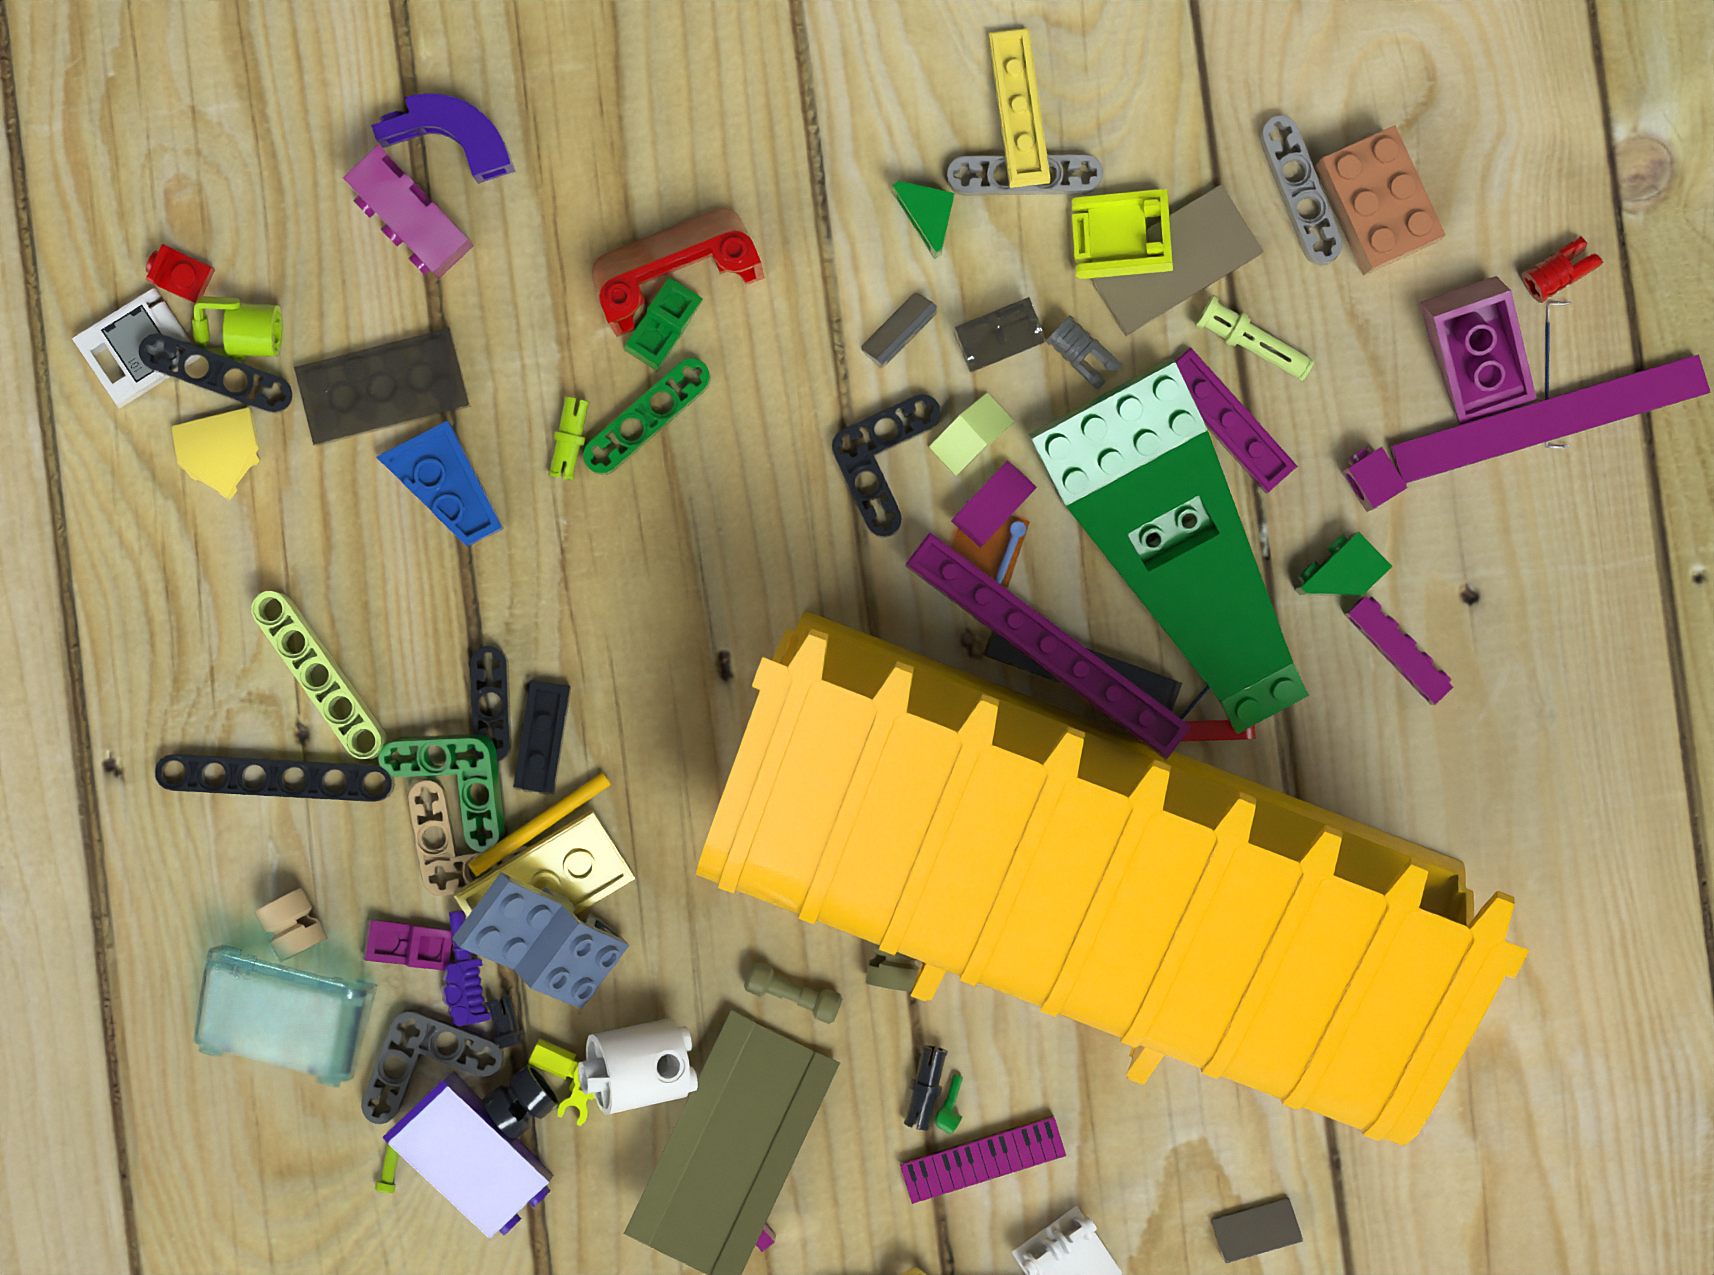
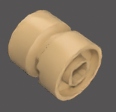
[254,888,328,963]

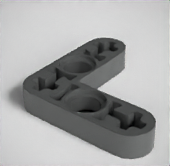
[361,1010,505,1124]

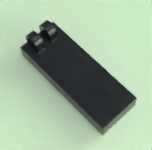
[513,680,571,795]

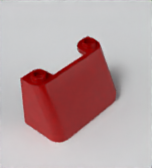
[592,208,765,337]

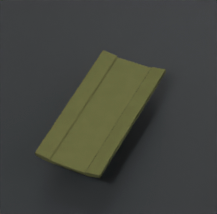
[623,1010,840,1275]

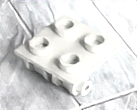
[1011,1206,1123,1275]

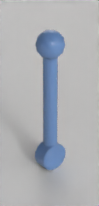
[994,521,1026,585]

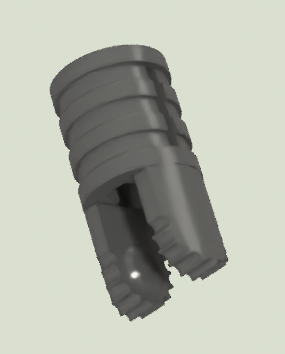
[1045,315,1122,390]

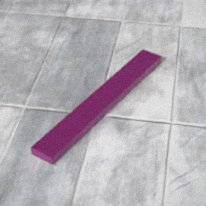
[1390,354,1711,484]
[905,532,1191,760]

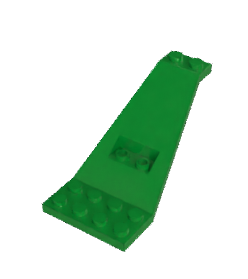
[1028,358,1309,734]

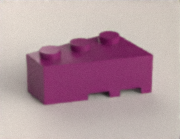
[343,144,473,279]

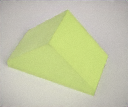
[929,392,1015,476]

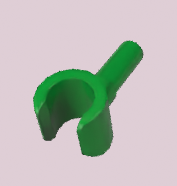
[935,1074,963,1134]

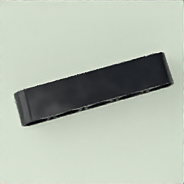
[983,631,1182,712]

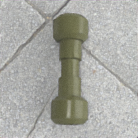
[744,961,843,1024]

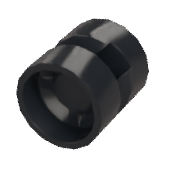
[482,1063,560,1141]

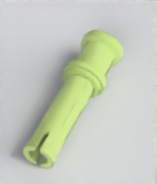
[1195,295,1315,382]

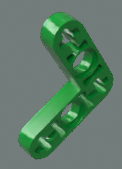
[378,734,505,852]

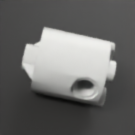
[578,1018,698,1115]

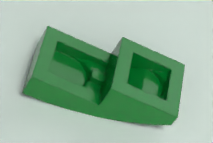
[624,277,703,372]

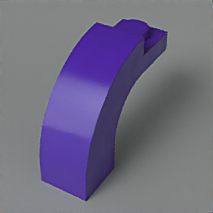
[371,93,516,184]

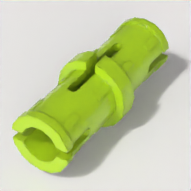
[548,396,590,480]

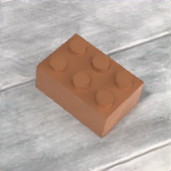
[1314,125,1446,276]

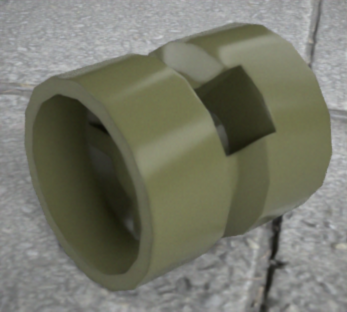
[865,943,920,992]

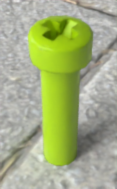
[375,1144,399,1194]

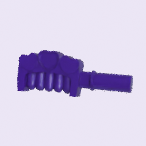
[441,910,491,1026]

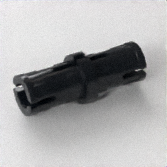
[904,1045,948,1131]

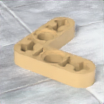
[408,780,530,896]

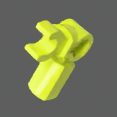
[528,1038,595,1126]

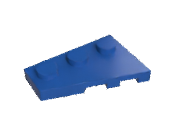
[376,420,504,547]

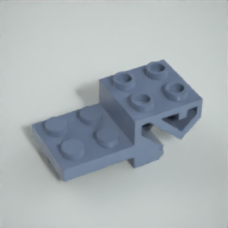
[452,872,629,1009]

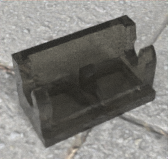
[954,297,1044,373]

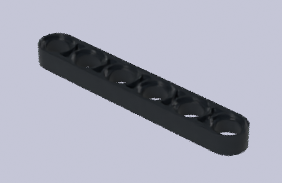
[154,754,395,802]

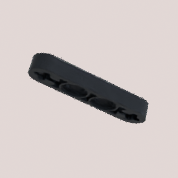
[139,333,293,414]

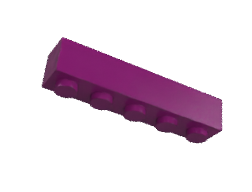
[1344,596,1454,705]

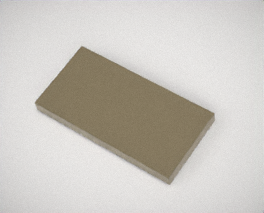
[1090,184,1263,336]

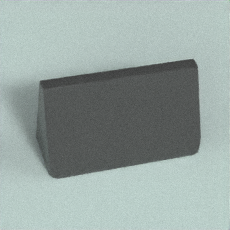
[861,293,937,368]
[1211,1197,1303,1263]

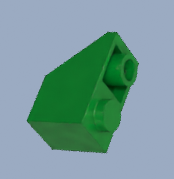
[1295,532,1393,596]

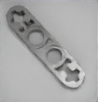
[1260,115,1342,266]
[947,154,1103,196]

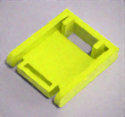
[1071,189,1173,279]

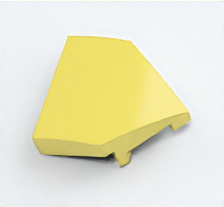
[171,407,260,500]

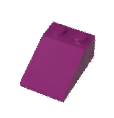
[1420,276,1537,425]

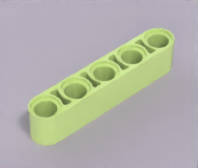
[251,591,387,759]

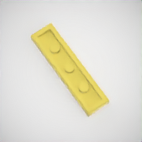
[989,28,1050,188]

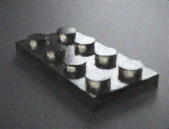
[294,328,471,446]

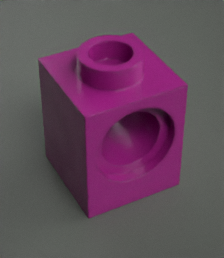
[1341,446,1408,512]

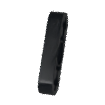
[470,646,512,762]

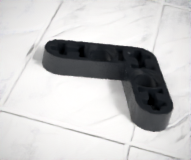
[832,394,941,538]

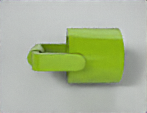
[191,296,283,361]

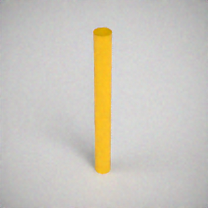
[467,772,611,877]

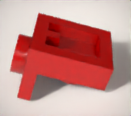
[146,244,215,304]

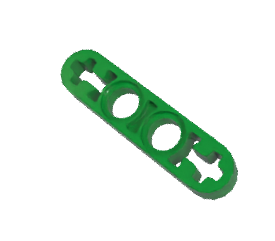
[583,358,711,475]

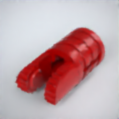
[1522,236,1604,303]

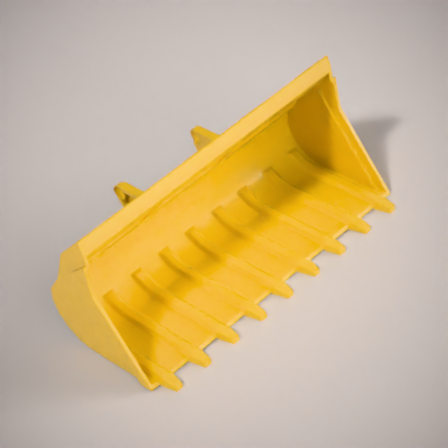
[695,610,1530,1146]

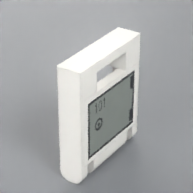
[72,288,200,409]

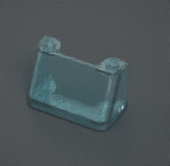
[193,944,378,1087]

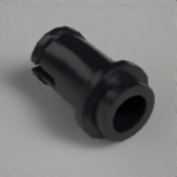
[486,995,525,1049]

